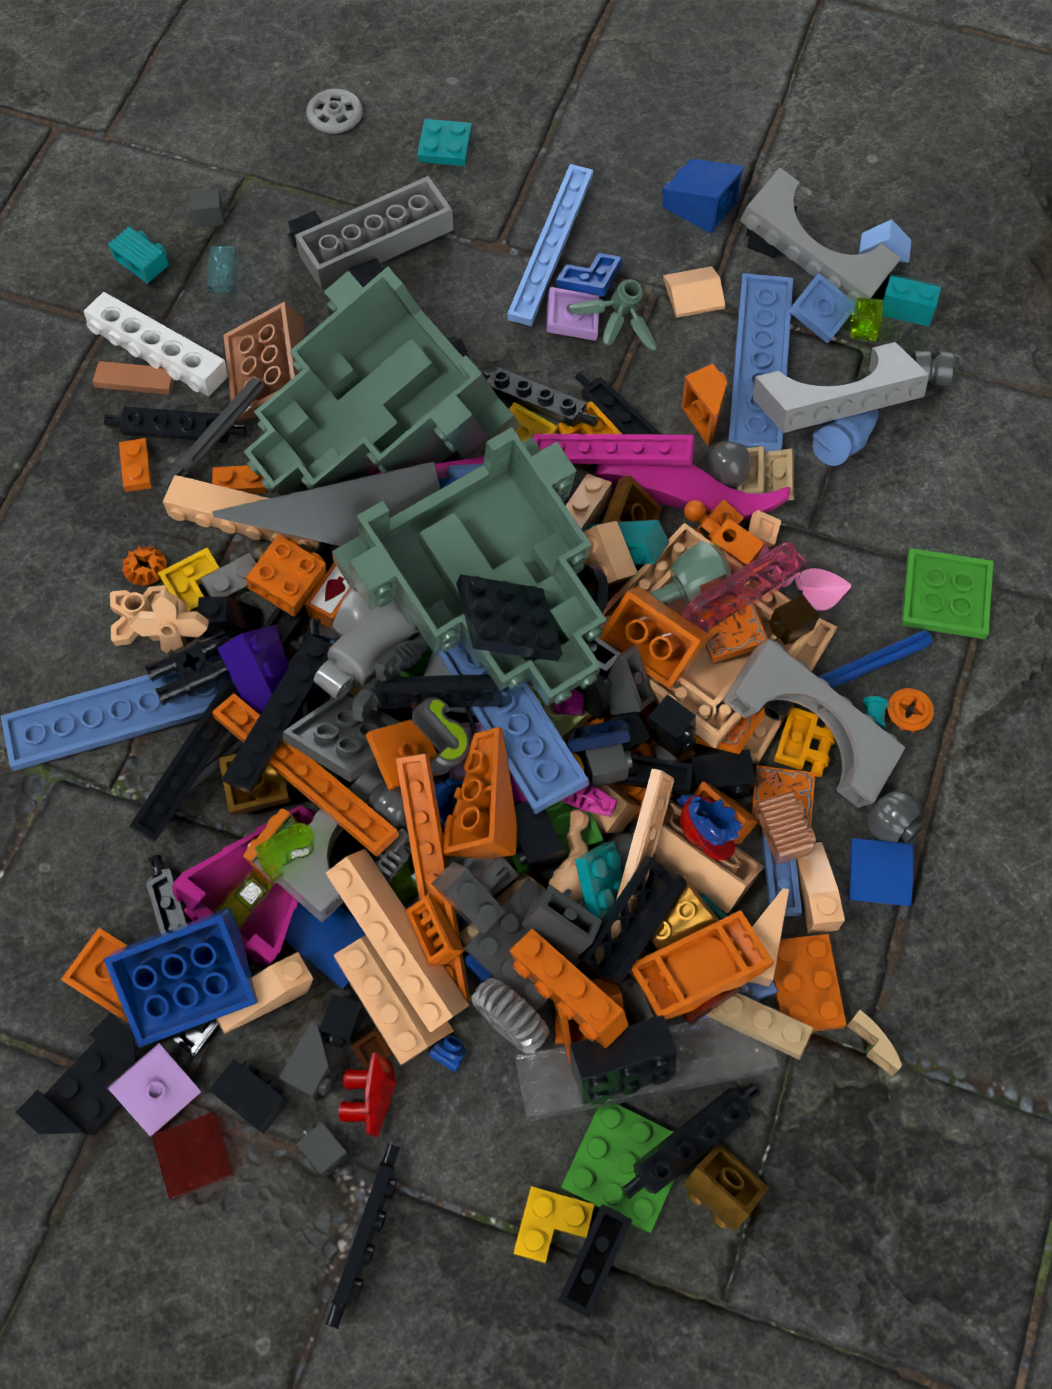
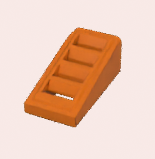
[405,894,465,966]

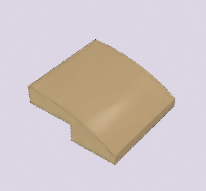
[737,446,794,500]

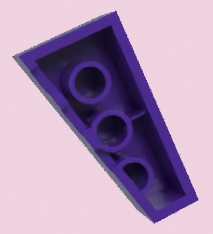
[217,625,298,726]

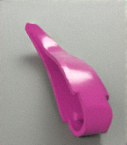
[595,464,791,522]

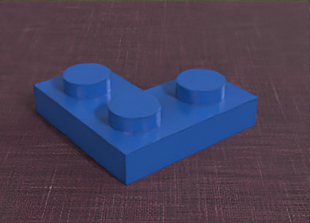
[556,253,622,296]

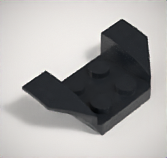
[16,1013,136,1135]

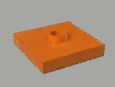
[365,719,439,791]

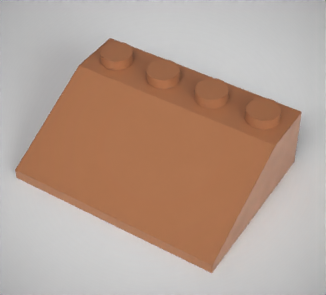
[223,301,306,421]

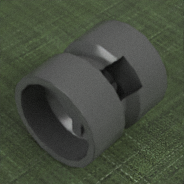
[911,350,954,386]

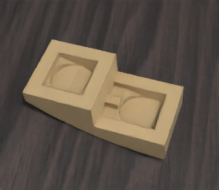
[847,1010,902,1076]

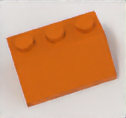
[599,586,710,689]

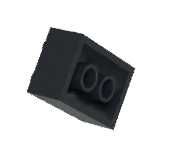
[570,1015,677,1105]

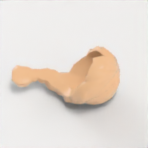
[548,810,589,908]

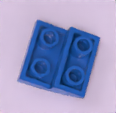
[848,838,913,906]

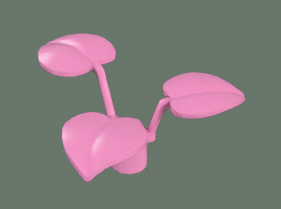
[727,540,851,611]

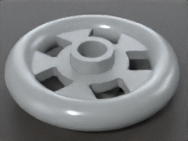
[306,89,363,134]

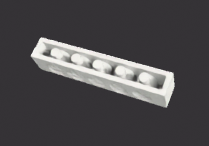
[84,292,228,397]

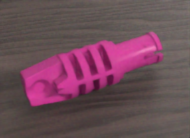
[561,783,618,817]

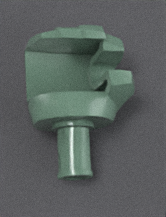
[650,541,732,608]

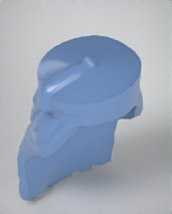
[812,409,880,466]

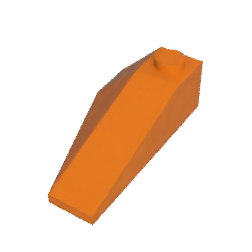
[443,727,517,860]

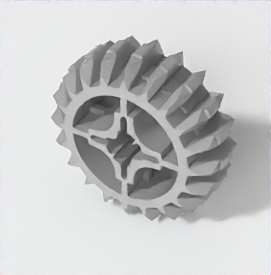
[471,978,549,1054]

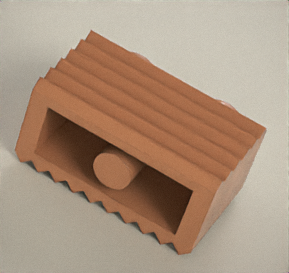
[755,791,816,865]

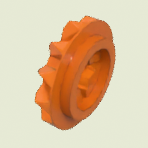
[122,544,167,586]
[886,688,934,733]

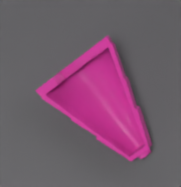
[172,805,316,965]

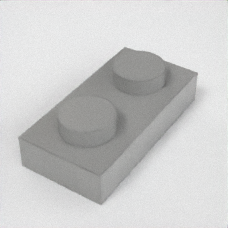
[200,552,256,597]

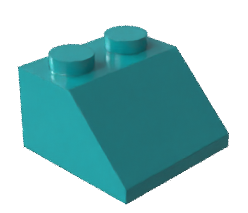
[879,273,941,327]

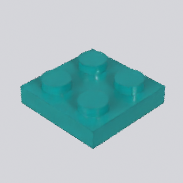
[417,119,472,166]
[575,841,623,919]

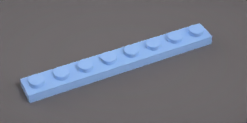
[507,164,593,326]

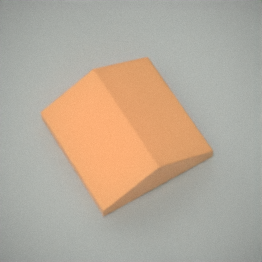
[663,266,725,318]

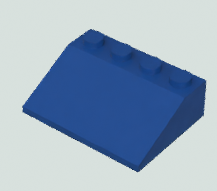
[103,907,258,1047]

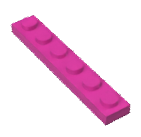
[533,434,695,465]

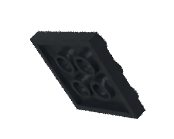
[456,574,563,662]

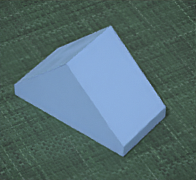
[859,219,911,263]

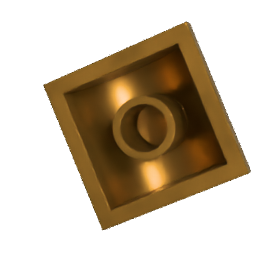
[602,475,662,524]
[219,754,291,816]
[650,876,719,950]
[683,1143,769,1232]

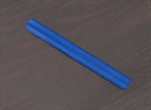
[818,630,933,688]

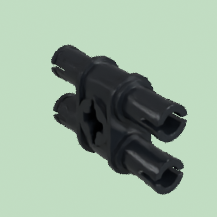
[144,629,230,706]

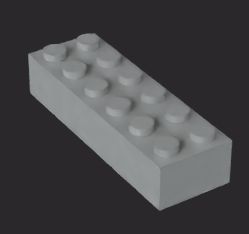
[295,176,454,290]

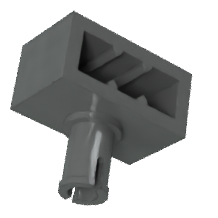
[431,857,510,935]

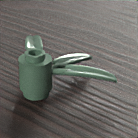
[568,279,657,351]

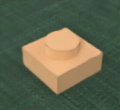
[748,510,781,548]

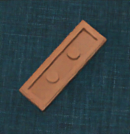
[92,361,174,395]

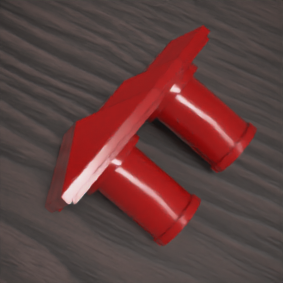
[338,1053,396,1137]

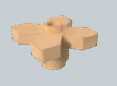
[110,585,167,646]
[129,589,209,654]

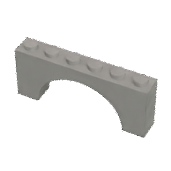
[739,168,901,311]
[753,342,929,433]
[722,639,905,808]
[267,764,444,923]

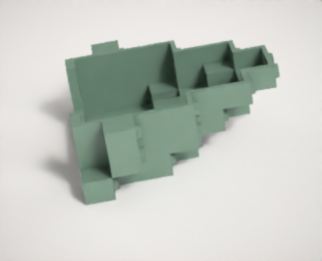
[244,267,521,496]
[332,427,607,706]

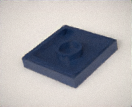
[567,718,632,753]

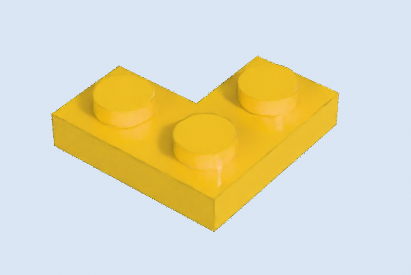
[158,548,219,612]
[513,1186,595,1264]

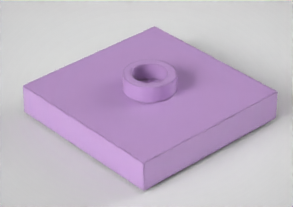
[546,287,599,341]
[108,1043,201,1137]

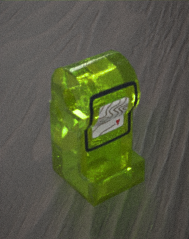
[255,823,314,883]
[213,870,272,929]

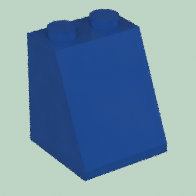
[662,159,744,234]

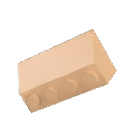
[655,799,765,913]
[334,935,454,1066]

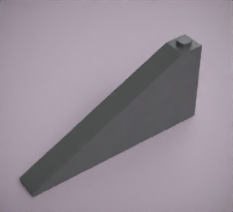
[212,462,440,546]

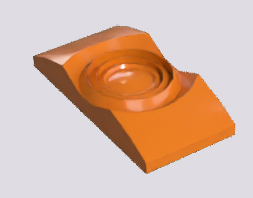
[630,910,774,1020]

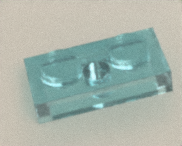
[206,246,236,293]

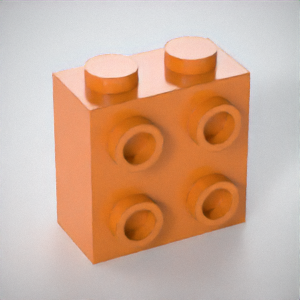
[246,534,326,617]

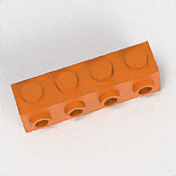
[509,928,629,1049]

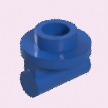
[429,1035,466,1073]

